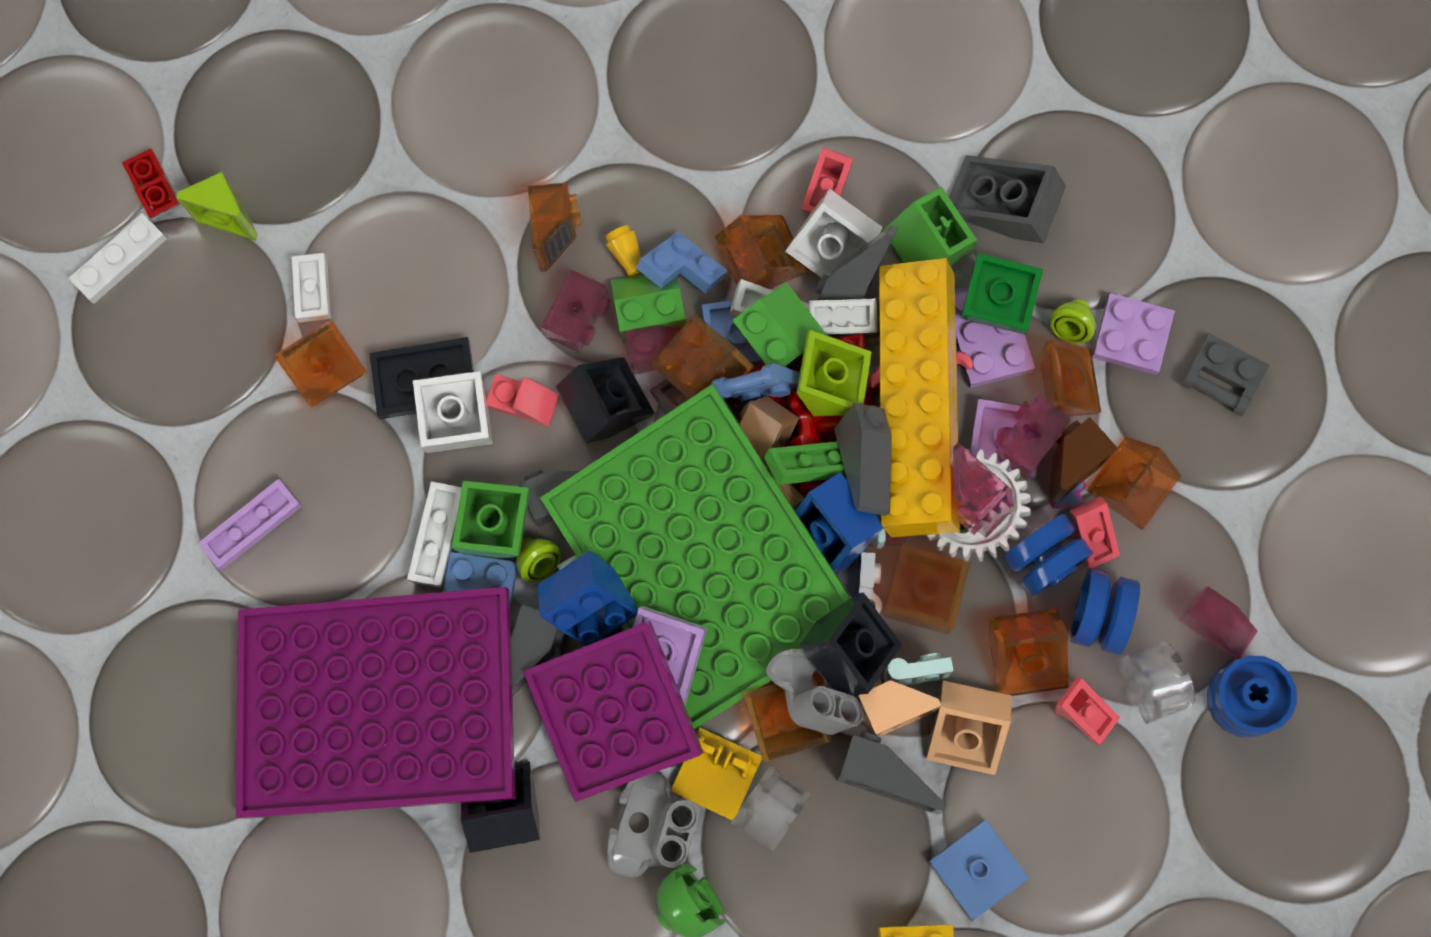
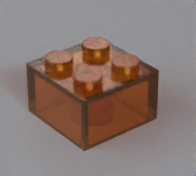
[650,314,753,399]
[882,544,970,635]

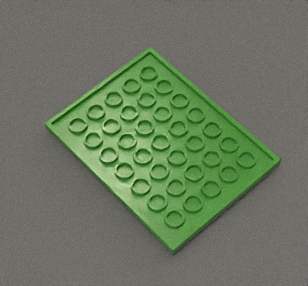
[540,384,851,729]

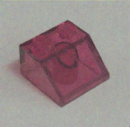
[953,443,1015,538]

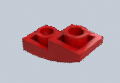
[122,148,180,219]

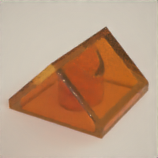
[274,319,367,408]
[1039,340,1101,419]
[1086,437,1181,530]
[743,679,832,762]

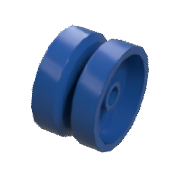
[1003,514,1094,598]
[1070,568,1140,655]
[1207,656,1297,737]

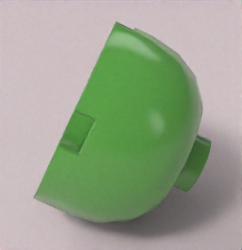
[657,863,725,937]

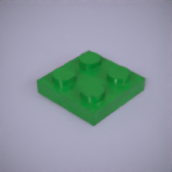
[961,253,1043,335]

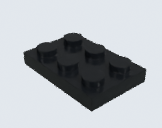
[369,337,474,420]

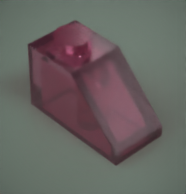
[625,325,698,375]
[1179,586,1258,660]

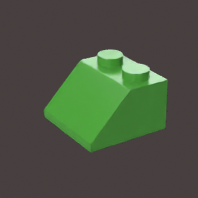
[611,274,687,344]
[732,283,828,368]
[452,481,530,559]

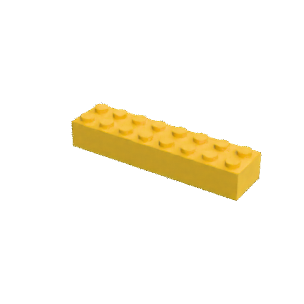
[879,258,960,537]

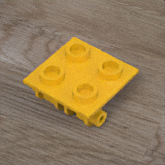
[671,727,763,821]

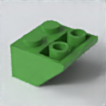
[882,186,977,266]

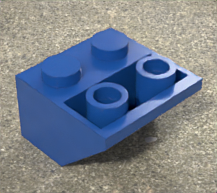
[537,551,638,646]

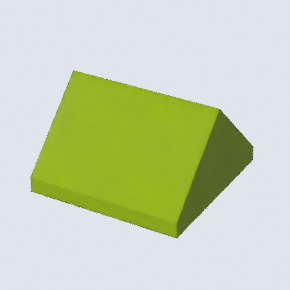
[176,172,258,241]
[797,330,872,416]

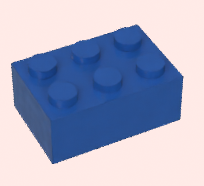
[795,472,884,576]

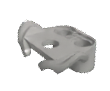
[766,649,864,735]
[607,772,698,877]

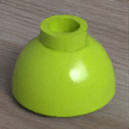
[1049,299,1096,344]
[516,537,562,583]

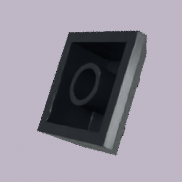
[556,357,655,443]
[800,592,902,696]
[461,762,540,853]

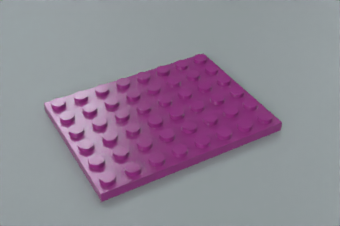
[236,587,516,819]

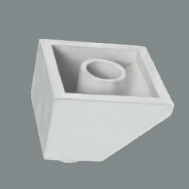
[785,188,882,277]
[413,371,493,453]

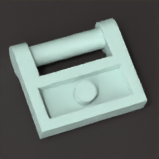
[883,653,953,686]

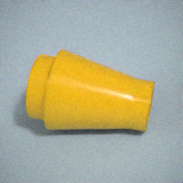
[605,225,642,277]

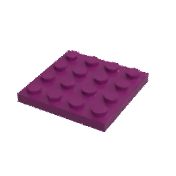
[523,620,704,802]

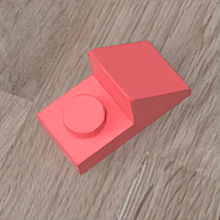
[801,147,854,212]
[487,374,560,427]
[1070,496,1120,569]
[1054,676,1120,745]

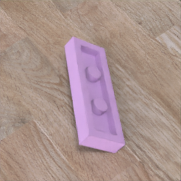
[198,479,302,571]

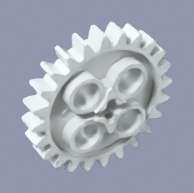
[927,449,1031,561]

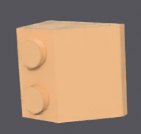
[856,678,942,737]
[926,681,1012,775]

